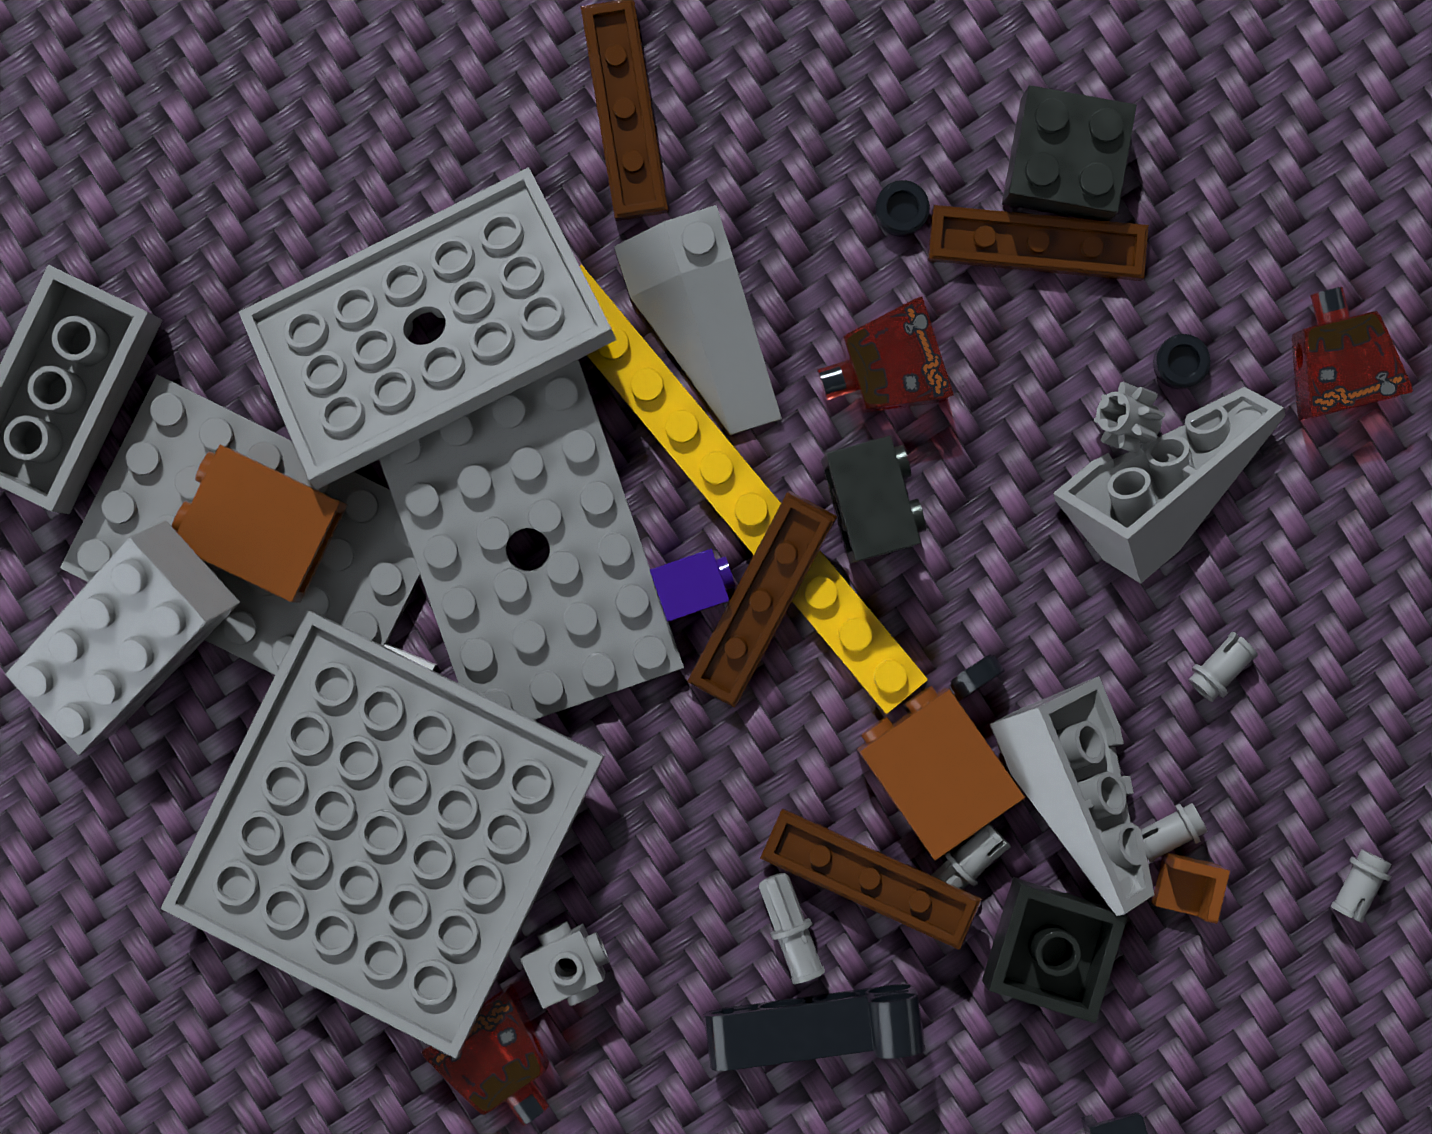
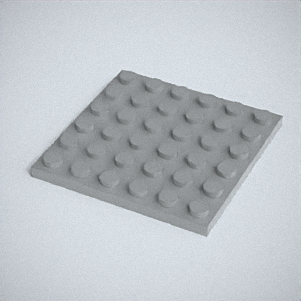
[160,610,605,1058]

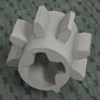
[1094,382,1165,453]

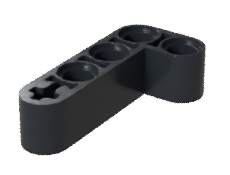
[703,984,926,1071]

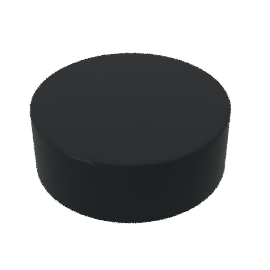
[875,180,930,237]
[1153,334,1211,389]
[950,654,1005,701]

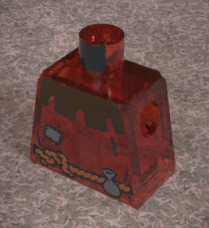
[1292,287,1413,421]
[817,297,954,413]
[421,984,550,1126]

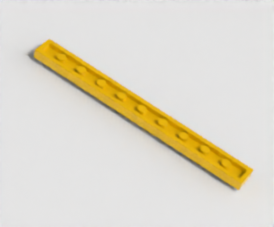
[580,264,928,714]

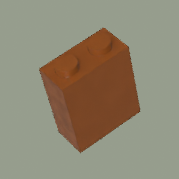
[171,445,348,603]
[857,686,1025,860]

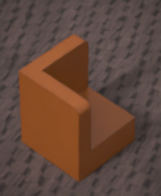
[1152,852,1230,924]

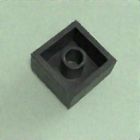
[1002,85,1137,221]
[821,435,927,564]
[982,877,1127,1023]

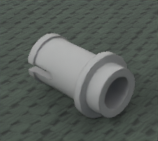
[1188,632,1258,702]
[1141,803,1208,863]
[1331,849,1392,923]

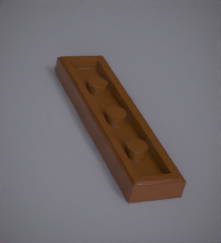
[581,0,668,221]
[927,205,1149,281]
[687,491,838,708]
[760,809,983,950]

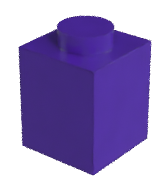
[650,549,736,622]

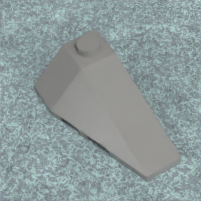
[614,205,782,436]
[1053,387,1285,584]
[990,677,1155,916]

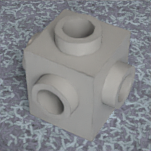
[520,921,610,1009]

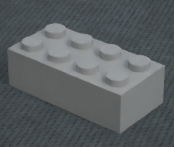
[0,265,163,514]
[5,520,240,756]

